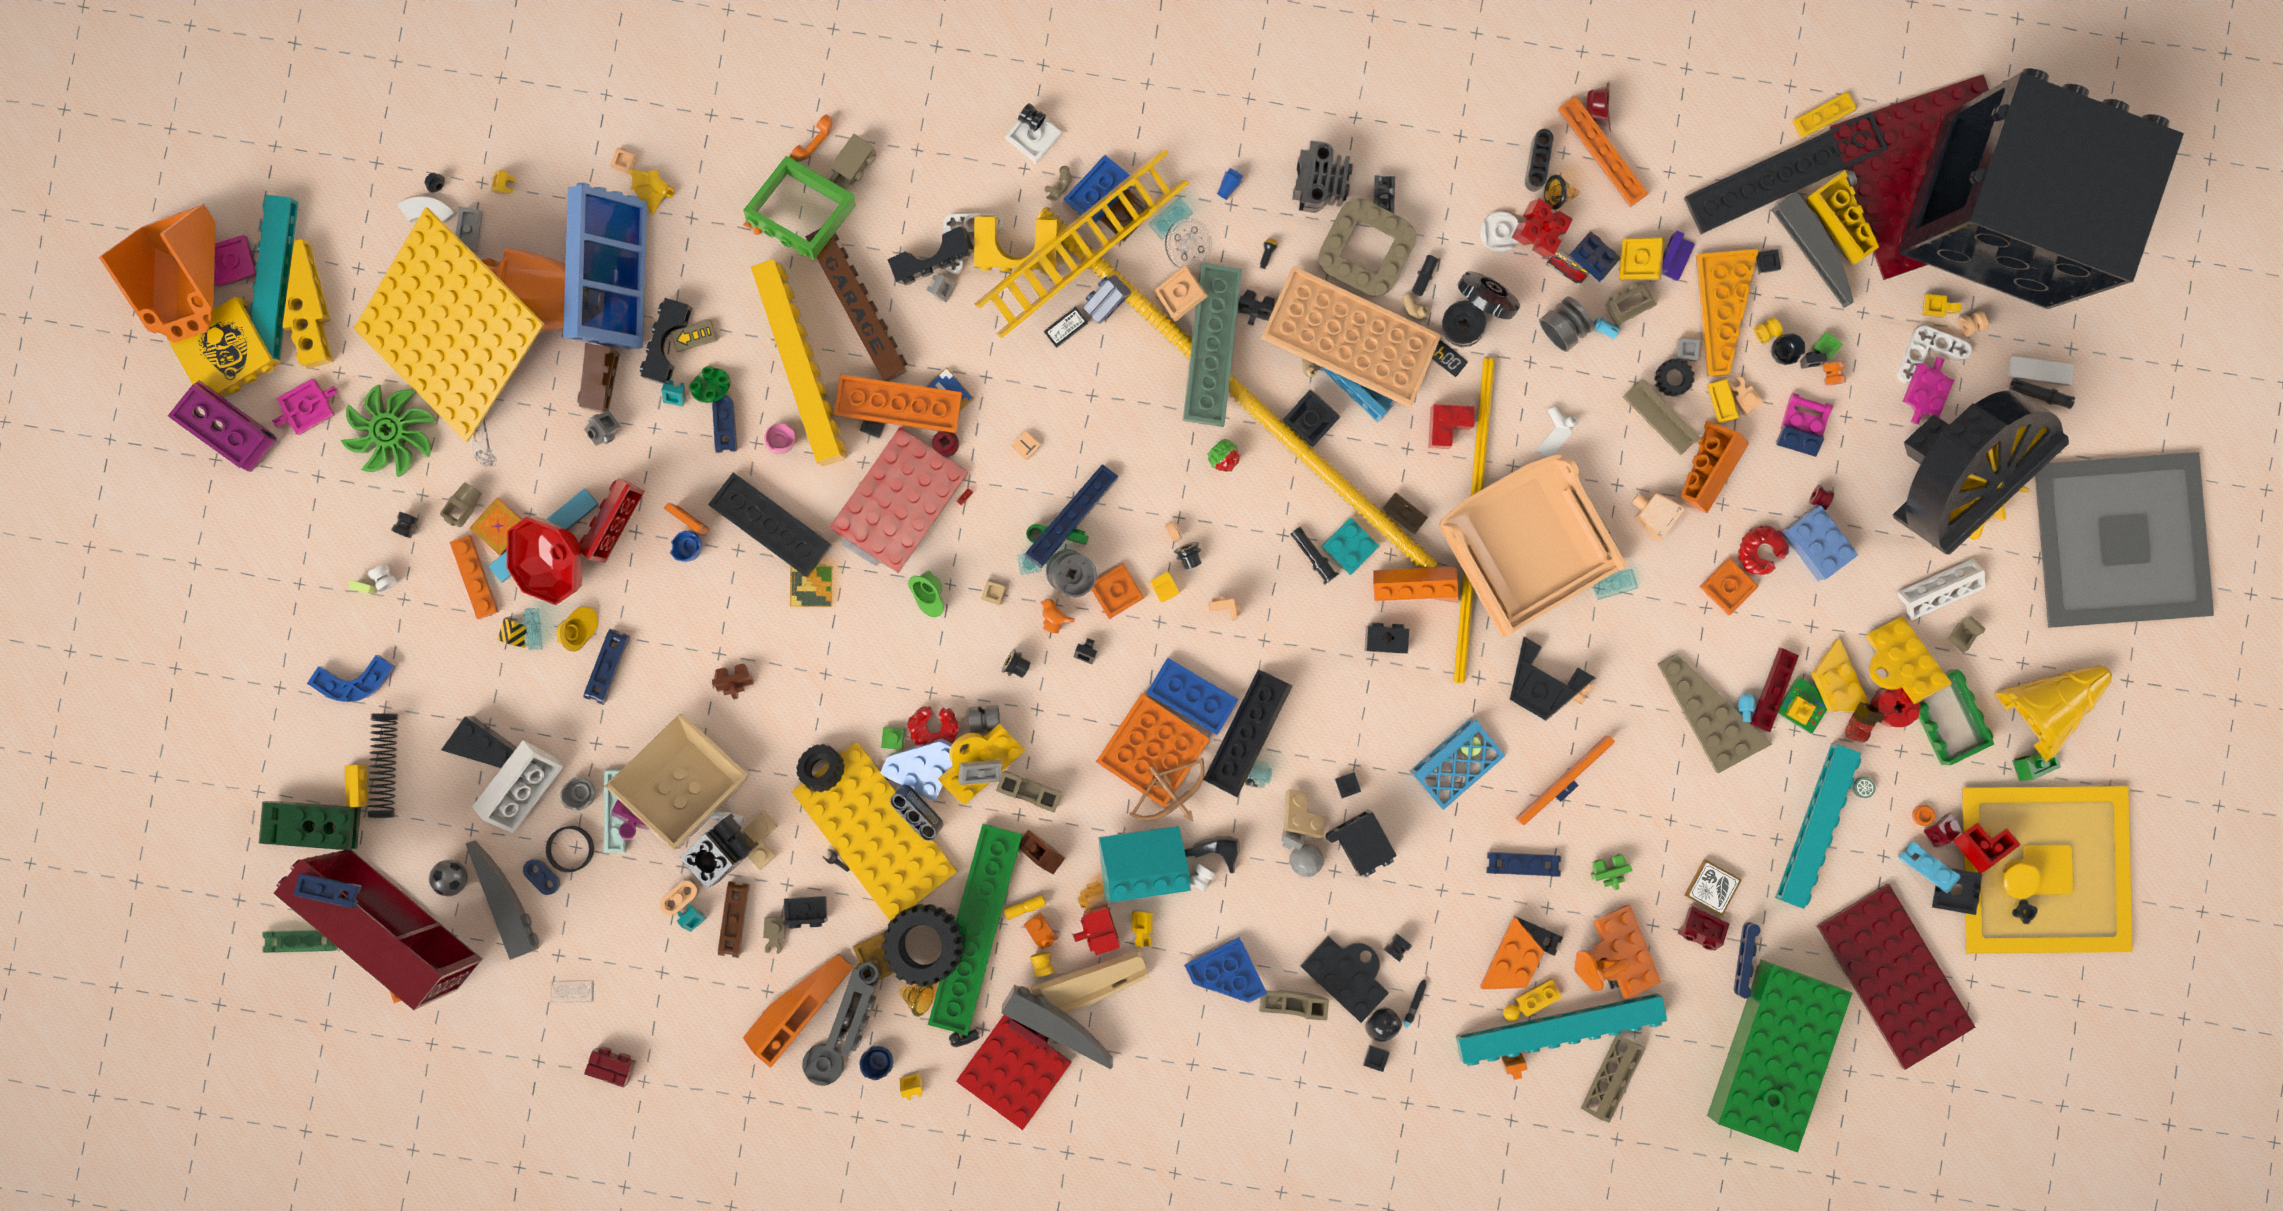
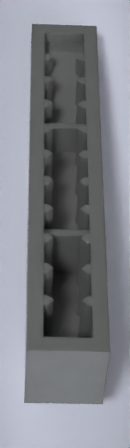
[1771,191,1854,308]
[465,840,539,960]
[1001,984,1113,1069]

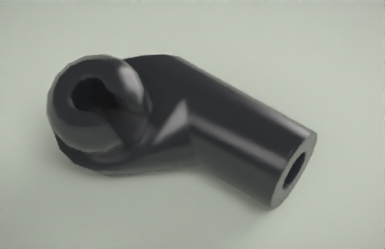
[949,1029,980,1048]

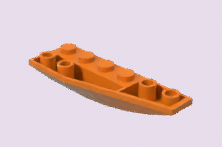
[743,954,854,1068]

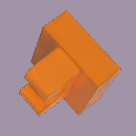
[1501,1053,1527,1080]

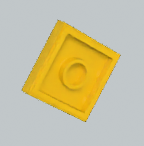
[1619,237,1665,280]

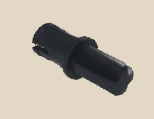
[1412,255,1439,296]

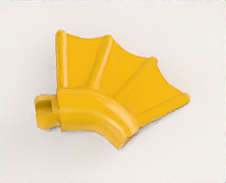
[629,169,675,214]

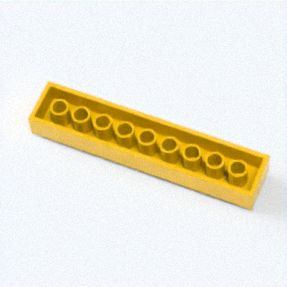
[750,259,847,467]

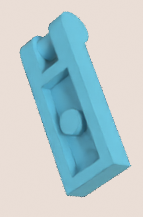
[1898,841,1961,893]

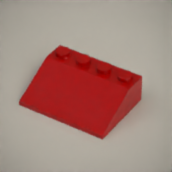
[580,477,645,563]

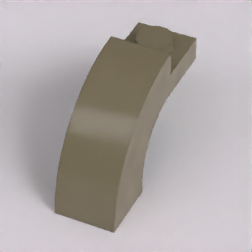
[1259,990,1329,1021]

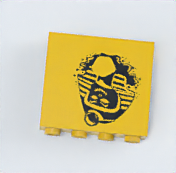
[167,297,281,398]

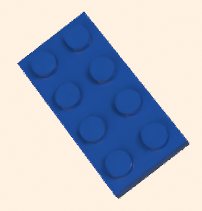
[1147,657,1238,735]

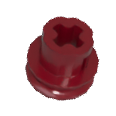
[932,431,959,457]

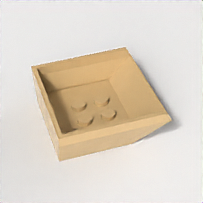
[604,713,748,851]

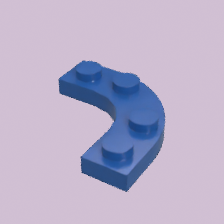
[307,655,395,702]

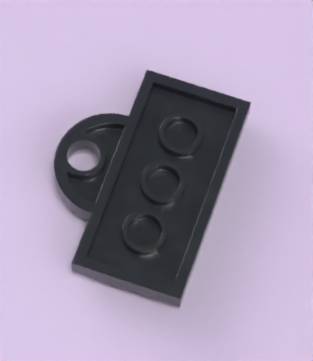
[1300,935,1389,1023]

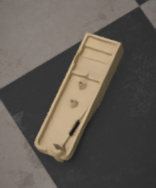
[1030,951,1149,1013]

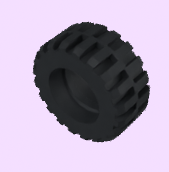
[882,904,965,986]

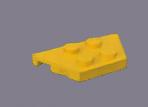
[1811,639,1869,713]

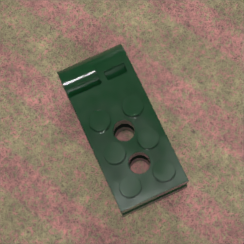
[258,801,361,850]

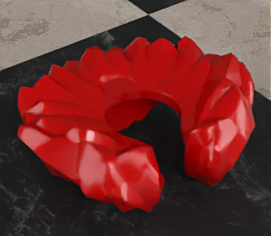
[1738,525,1789,575]
[907,706,959,745]

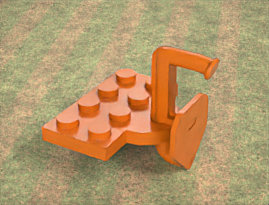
[1574,905,1661,999]

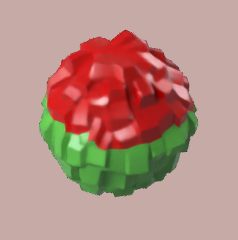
[1207,439,1240,472]

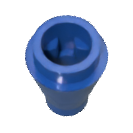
[1217,168,1243,200]

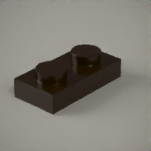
[1382,492,1428,534]

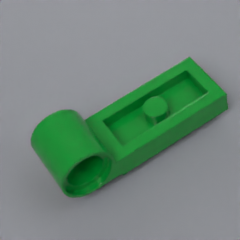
[1026,524,1089,545]

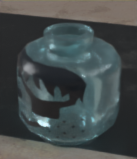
[1245,760,1272,788]

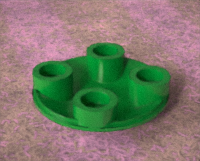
[689,366,730,403]

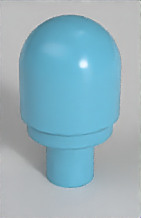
[1738,693,1756,722]

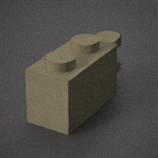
[829,133,876,190]

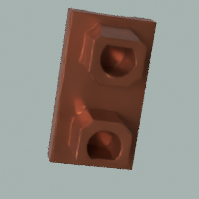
[712,664,754,699]

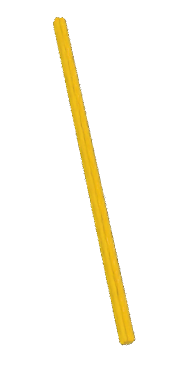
[1453,358,1495,684]

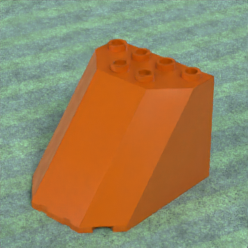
[99,204,215,343]

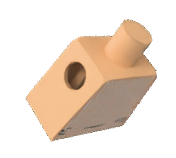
[1631,493,1685,541]

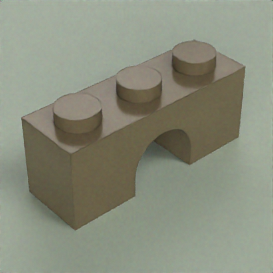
[996,771,1062,813]

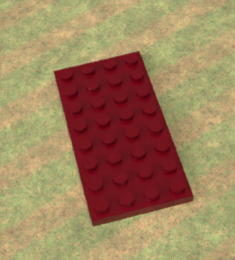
[1817,884,1976,1070]

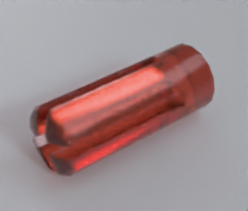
[956,488,973,506]

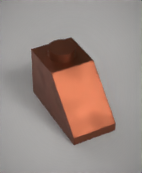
[1019,830,1065,875]

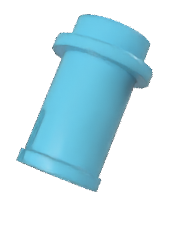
[1594,317,1620,339]

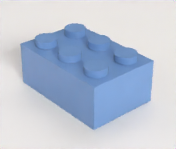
[1781,505,1858,581]

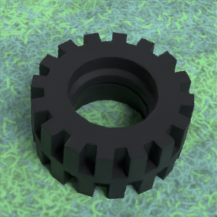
[1654,358,1695,397]

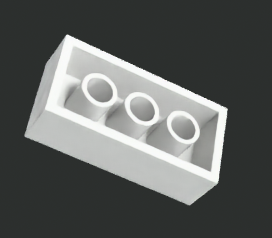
[472,740,563,833]

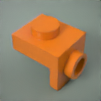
[1024,912,1058,949]

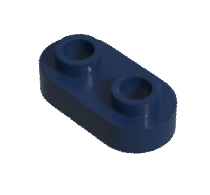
[523,859,560,895]

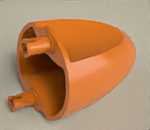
[486,248,605,331]

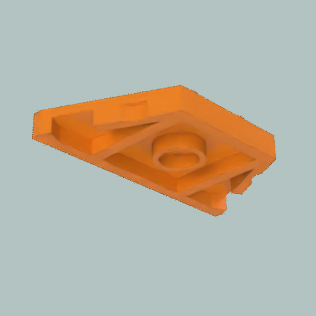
[1480,916,1544,989]

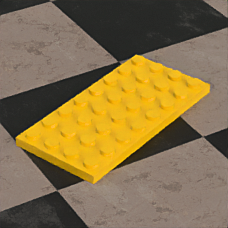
[792,741,958,921]

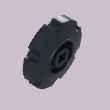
[1458,271,1520,319]

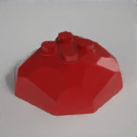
[506,516,582,605]

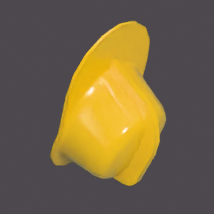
[556,606,599,652]

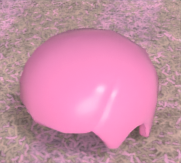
[764,423,796,454]

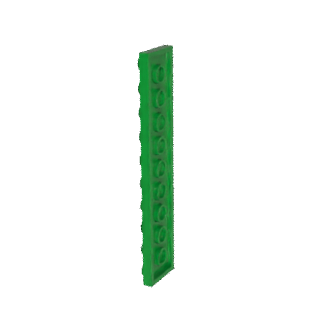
[928,823,1023,1036]

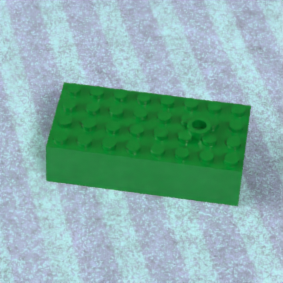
[1707,959,1852,1153]

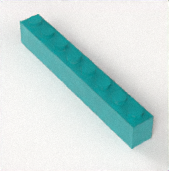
[250,195,299,360]
[1775,744,1861,909]

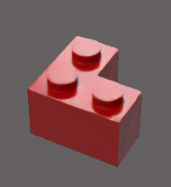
[1428,404,1475,449]
[1953,822,2021,874]

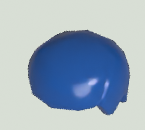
[670,530,702,562]

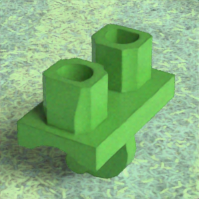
[1591,854,1632,890]

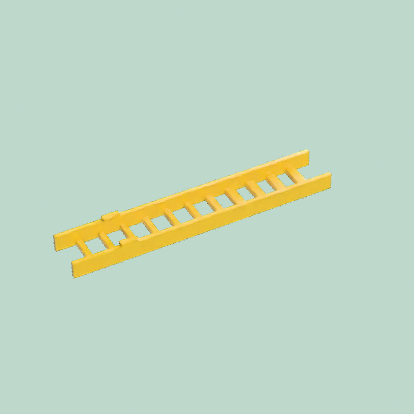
[974,150,1189,338]

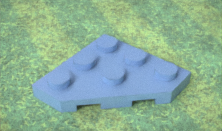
[880,739,952,801]

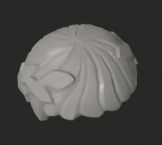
[560,777,595,811]
[1289,844,1324,877]

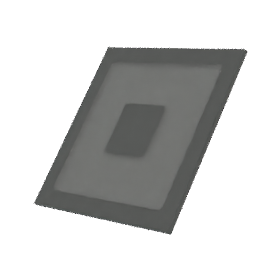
[2035,452,2214,628]

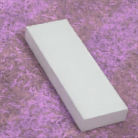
[2008,356,2074,386]

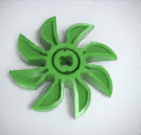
[341,384,436,477]

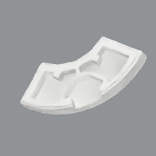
[397,197,456,223]

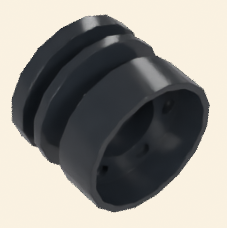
[1442,301,1486,348]

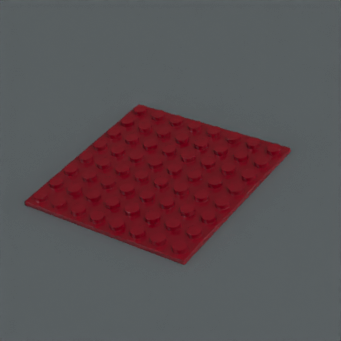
[1830,74,1989,280]

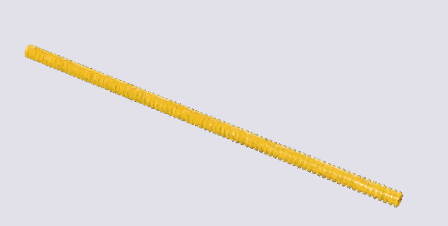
[1036,207,1439,568]

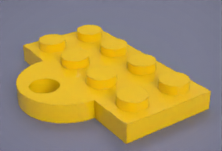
[1866,616,1952,704]
[938,723,1026,806]

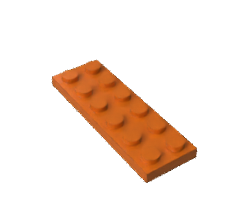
[834,374,963,434]

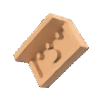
[1208,596,1240,621]

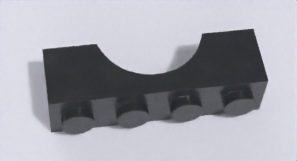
[887,226,974,285]
[640,298,693,384]

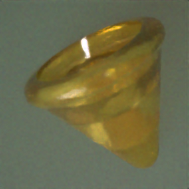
[899,984,934,1017]

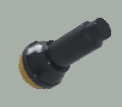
[1260,238,1277,269]

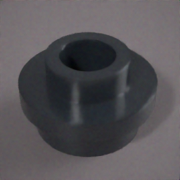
[424,172,445,193]

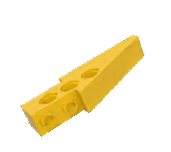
[282,239,333,369]

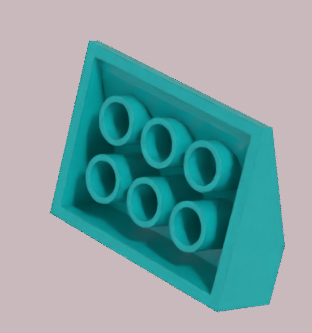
[1098,826,1191,903]

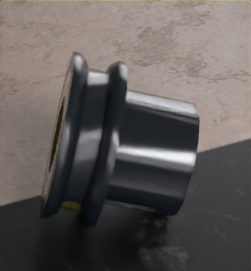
[1174,542,1202,570]
[1002,649,1031,678]

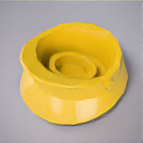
[2002,859,2042,899]

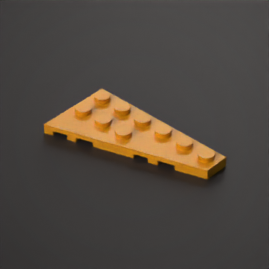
[1696,249,1759,377]

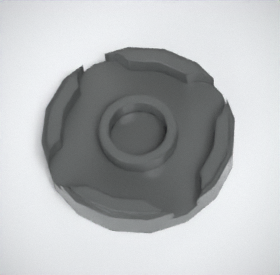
[802,1043,844,1086]

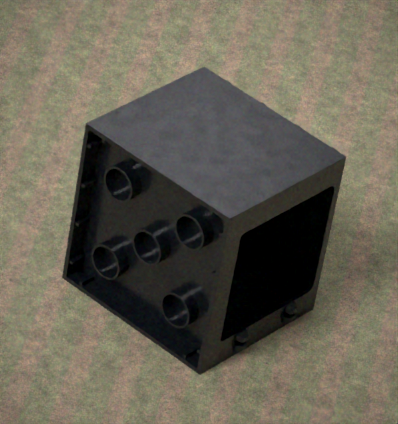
[1897,68,2184,309]

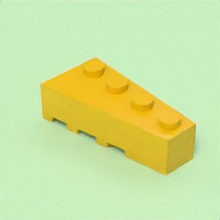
[1806,170,1879,265]

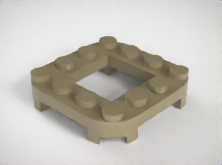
[1319,198,1416,297]

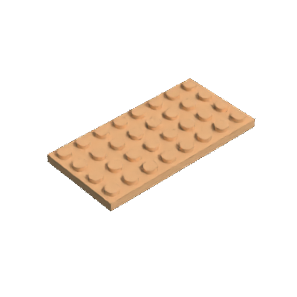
[1261,266,1441,407]

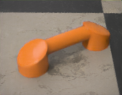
[789,114,832,162]

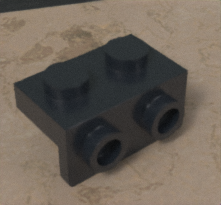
[783,896,828,929]

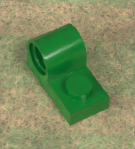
[2012,753,2061,781]

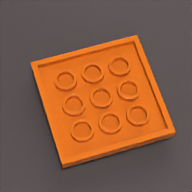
[1096,693,1210,808]

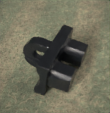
[1373,175,1395,214]
[1237,290,1275,325]

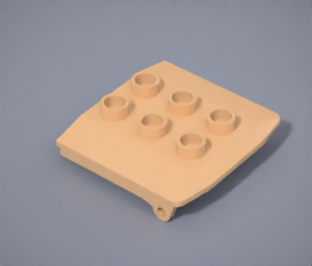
[1439,454,1627,638]

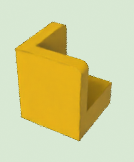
[1150,572,1180,603]

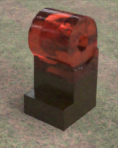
[1845,702,1885,743]

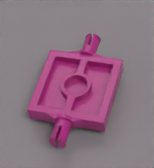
[1902,357,1954,425]
[272,379,339,435]

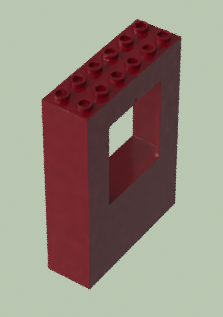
[273,850,483,1011]

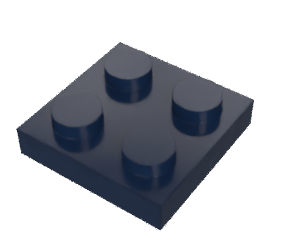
[1570,231,1621,282]

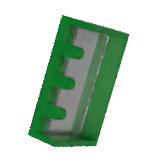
[1919,669,1994,765]

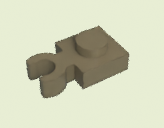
[763,917,786,954]

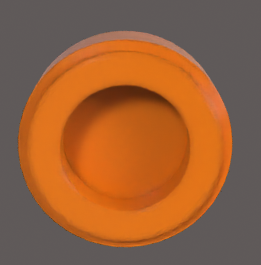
[1912,805,1935,826]

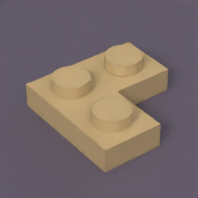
[1284,789,1325,838]
[741,812,778,870]

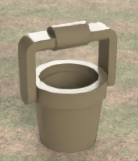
[440,482,482,527]

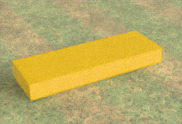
[1792,91,1857,139]

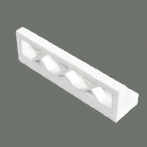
[1898,559,1986,621]

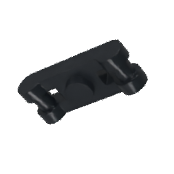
[1515,916,1563,956]

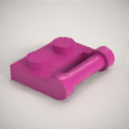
[1780,393,1833,436]

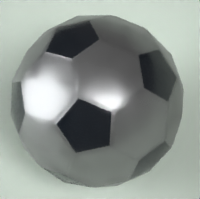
[429,860,468,896]

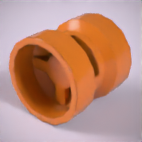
[1823,361,1846,385]

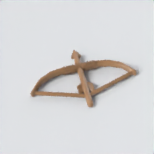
[1129,758,1204,822]

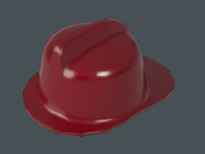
[1586,82,1611,132]

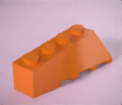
[1681,421,1749,513]
[1373,566,1458,603]

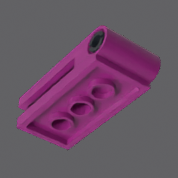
[168,380,277,472]

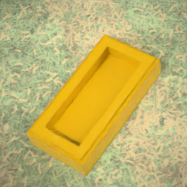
[1707,378,1740,424]

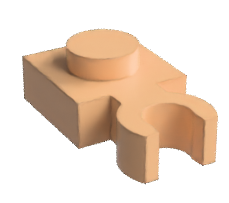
[1730,376,1763,415]

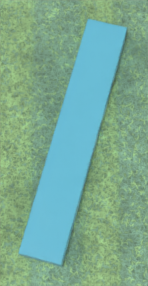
[488,488,599,582]

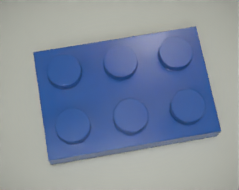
[1063,155,1130,224]

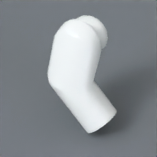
[1548,406,1577,430]

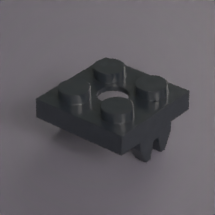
[1932,868,1982,915]

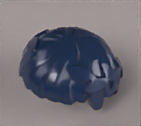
[859,1046,894,1080]

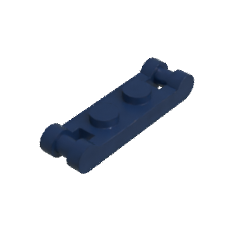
[583,629,630,705]
[1486,852,1561,877]
[1734,922,1761,999]

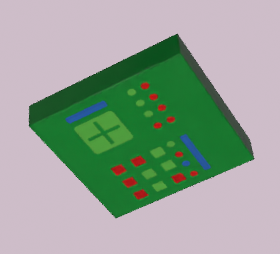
[1778,677,1827,734]

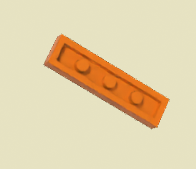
[449,535,499,619]

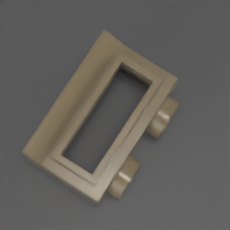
[1605,283,1657,326]

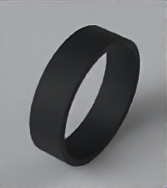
[546,826,594,872]

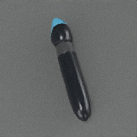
[1404,980,1427,1028]

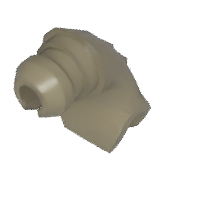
[1045,166,1072,201]

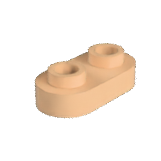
[660,880,698,915]

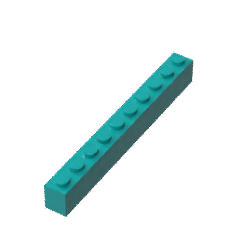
[1456,993,1667,1066]

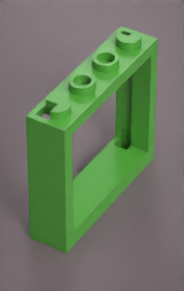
[743,156,856,260]

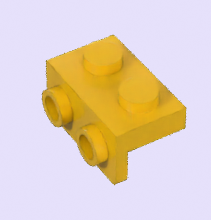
[345,764,368,807]

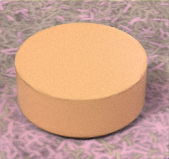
[1165,521,1182,542]

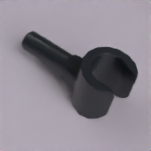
[822,849,850,872]

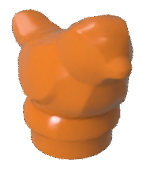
[1040,598,1075,634]

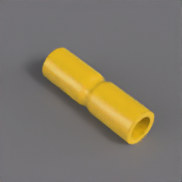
[1004,894,1047,920]

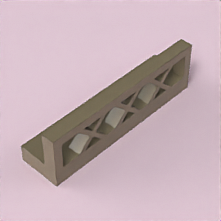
[1623,379,1701,455]
[1581,1035,1646,1123]

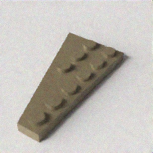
[1657,655,1772,773]

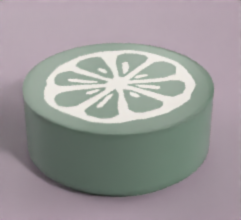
[1852,777,1876,798]

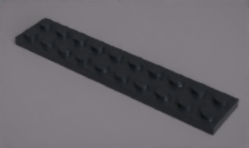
[1684,112,1888,235]

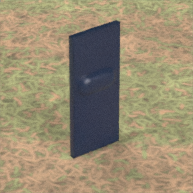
[1556,781,1579,802]

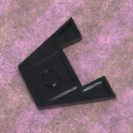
[1510,637,1596,721]

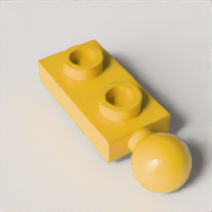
[1503,979,1562,1021]

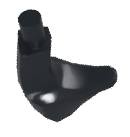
[1184,836,1240,874]

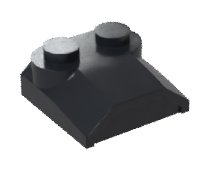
[1283,389,1341,447]

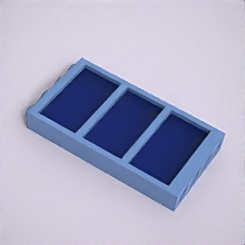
[563,183,647,350]

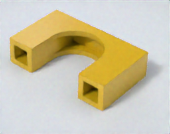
[974,214,1059,273]

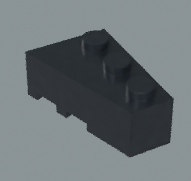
[441,716,517,768]

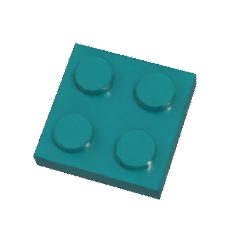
[1321,517,1379,575]

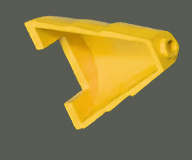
[1994,665,2112,762]

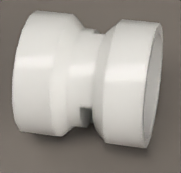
[368,564,397,592]
[1190,863,1216,892]

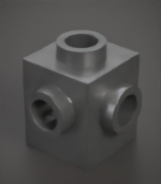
[584,410,621,446]

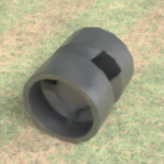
[969,705,1000,733]

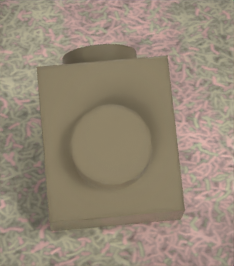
[1948,616,1986,653]

